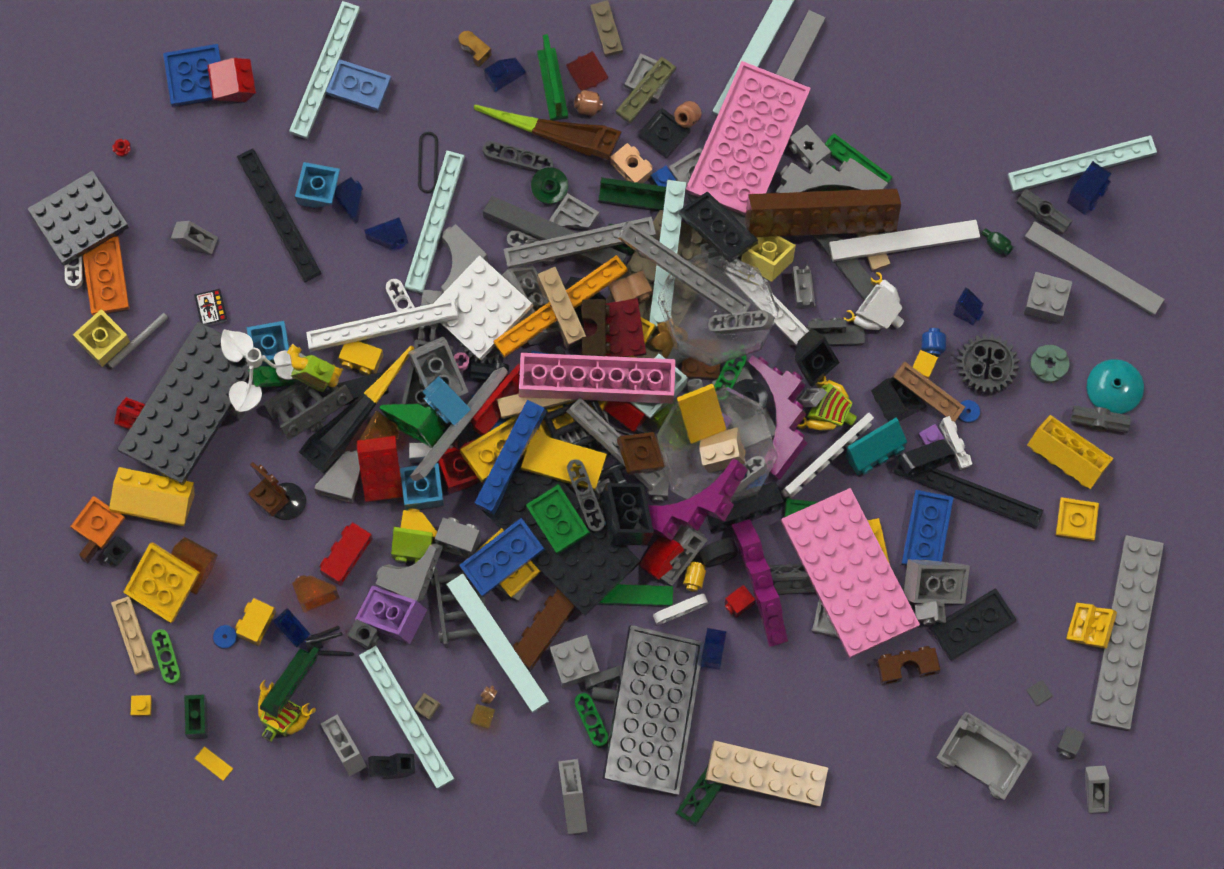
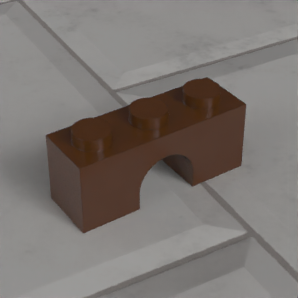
[876,646,940,685]

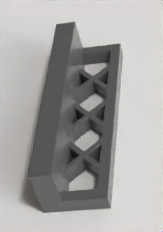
[768,564,816,594]

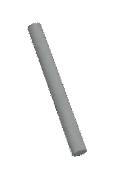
[107,313,168,369]

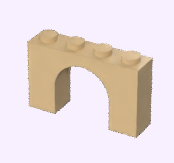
[537,267,586,350]

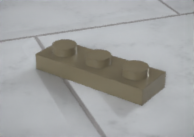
[590,0,623,57]

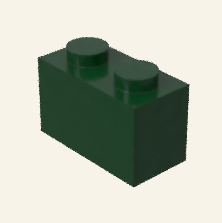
[184,694,208,739]

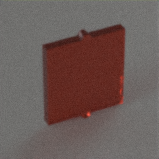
[566,51,608,91]

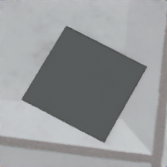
[1026,680,1053,706]

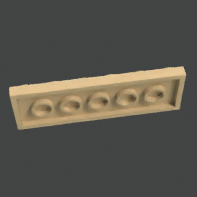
[705,741,828,807]

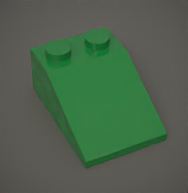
[379,404,445,448]

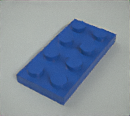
[901,490,954,566]
[459,518,545,597]

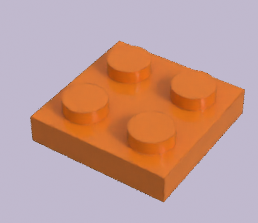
[70,496,125,549]

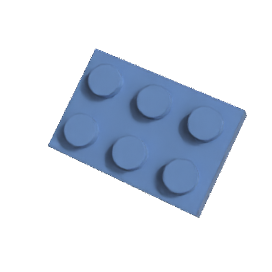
[326,59,392,112]

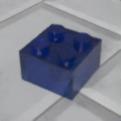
[1067,161,1111,215]

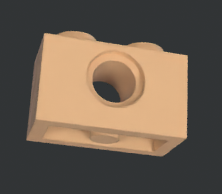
[610,143,653,183]

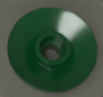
[531,167,568,204]

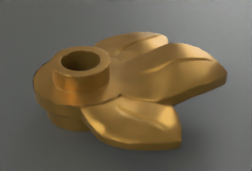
[649,322,687,359]

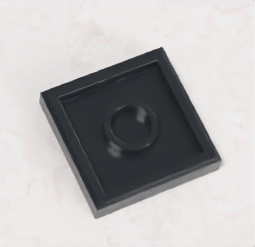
[638,108,691,159]

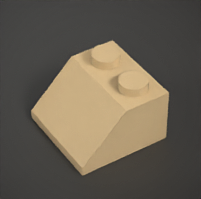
[699,427,745,473]

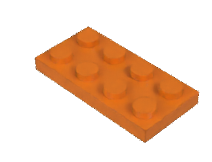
[83,236,130,316]

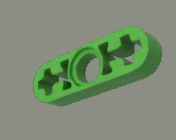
[151,629,181,685]

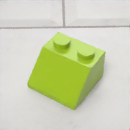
[391,527,435,564]

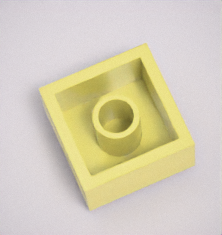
[741,236,796,282]
[73,309,130,367]

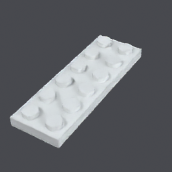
[780,413,874,499]

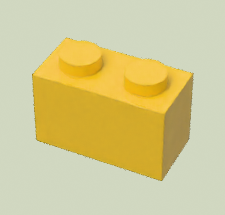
[338,341,384,376]
[235,598,276,646]

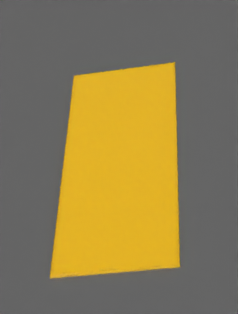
[194,746,233,781]

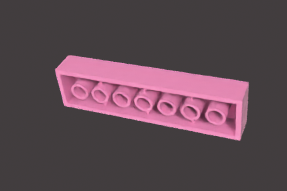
[519,353,675,404]

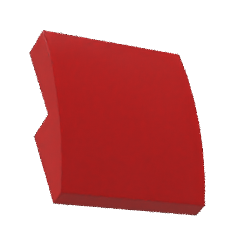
[640,536,684,580]

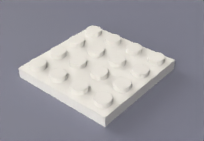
[433,255,534,360]

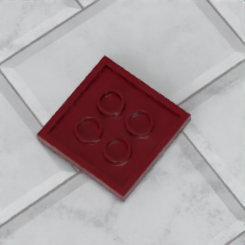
[581,298,647,357]

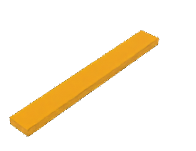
[493,255,628,358]

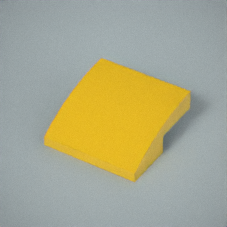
[1066,603,1117,649]

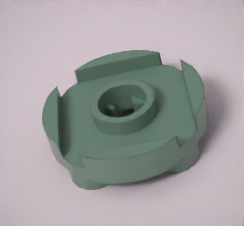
[1030,345,1069,383]

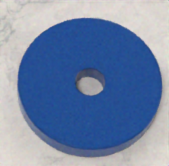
[959,400,980,423]
[213,625,237,649]

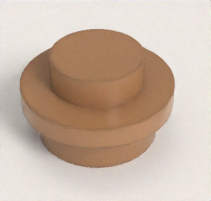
[480,685,498,704]

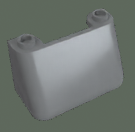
[936,712,1032,800]

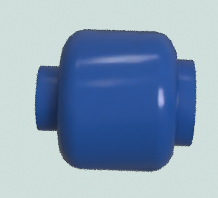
[921,328,947,357]

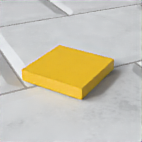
[1055,497,1099,542]

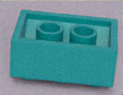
[845,418,907,476]

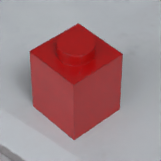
[724,584,756,618]

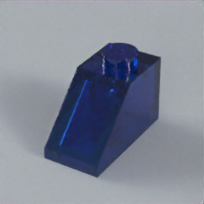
[484,57,526,92]
[334,177,363,224]
[364,217,408,250]
[953,287,985,325]
[273,608,310,648]
[701,628,727,670]

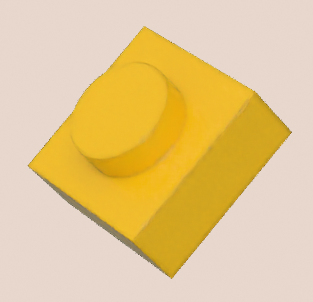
[131,695,152,716]

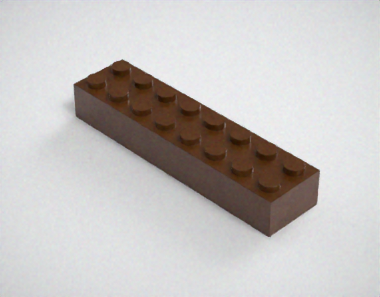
[745,189,901,237]

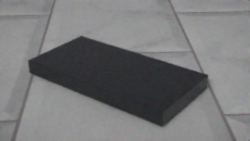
[679,191,758,263]
[930,588,1017,661]

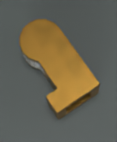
[459,31,492,67]

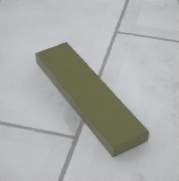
[616,57,676,124]

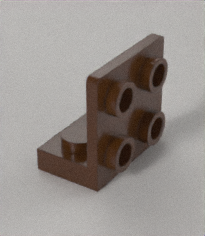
[248,462,289,517]

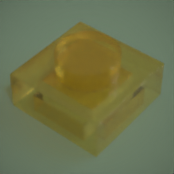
[470,704,495,729]

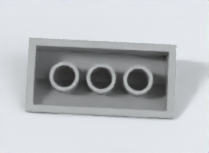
[502,266,560,345]

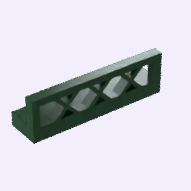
[598,177,666,212]
[260,647,319,718]
[676,766,724,827]

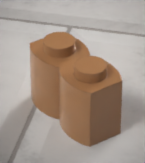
[608,271,652,302]

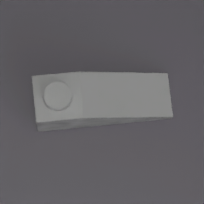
[661,525,707,585]
[321,714,367,776]

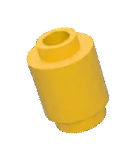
[683,562,706,592]

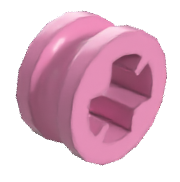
[454,352,470,371]

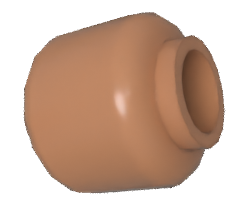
[574,90,603,116]
[674,101,702,128]

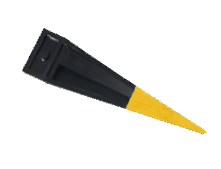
[299,346,414,473]

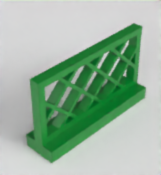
[537,34,568,121]

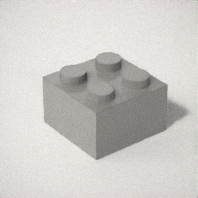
[1024,272,1072,323]
[435,517,481,559]
[550,635,600,688]

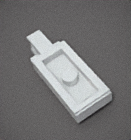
[939,416,972,470]

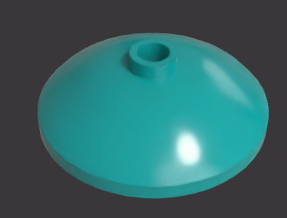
[1086,359,1144,414]

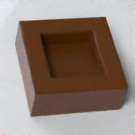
[79,539,99,563]

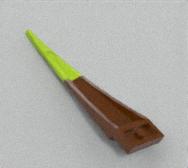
[474,105,621,160]

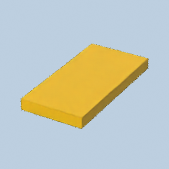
[521,433,607,491]

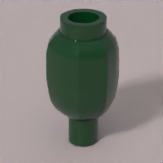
[982,228,1014,256]

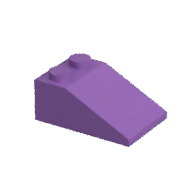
[355,585,427,644]

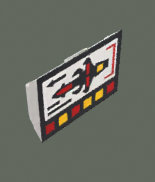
[194,289,227,326]

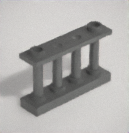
[263,381,353,440]
[431,568,486,648]

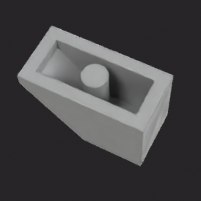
[170,221,218,254]
[1085,766,1109,813]

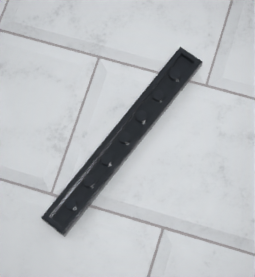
[237,148,321,282]
[892,454,1044,529]

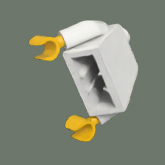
[843,272,904,330]

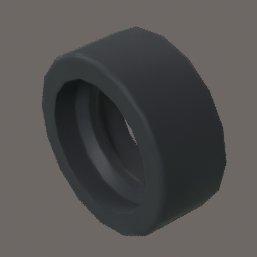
[699,538,739,567]

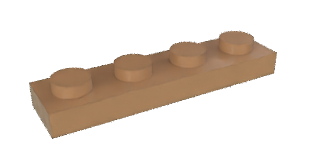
[893,361,965,422]

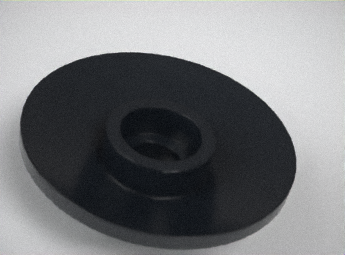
[729,379,768,416]
[274,482,306,520]

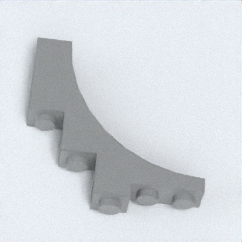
[776,158,888,193]

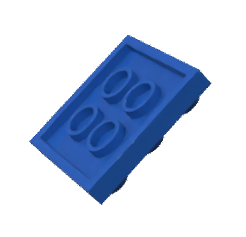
[163,44,221,107]

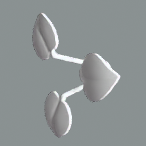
[221,329,306,412]

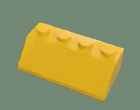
[1027,415,1114,489]
[109,467,195,526]

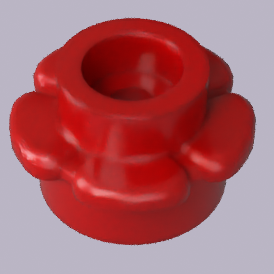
[112,139,131,157]

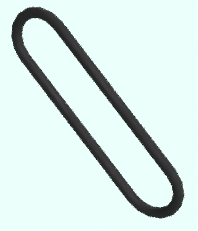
[418,132,438,193]

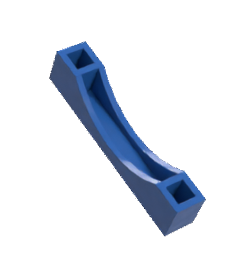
[475,400,547,515]

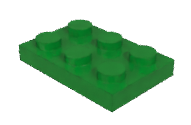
[526,484,590,554]

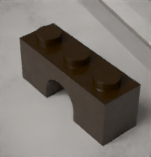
[582,299,611,356]

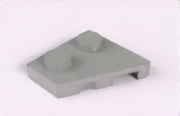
[549,193,599,230]

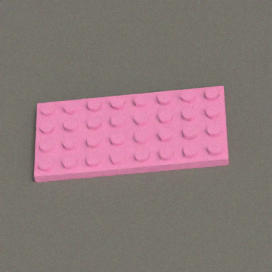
[685,61,811,216]
[781,488,920,658]

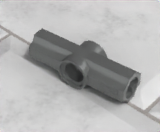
[1016,189,1073,234]
[1070,405,1131,433]

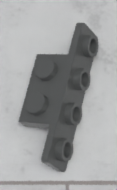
[788,318,865,346]

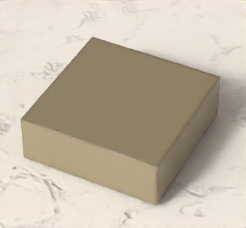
[413,693,441,721]

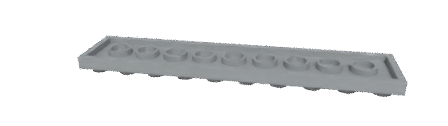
[1090,535,1164,731]

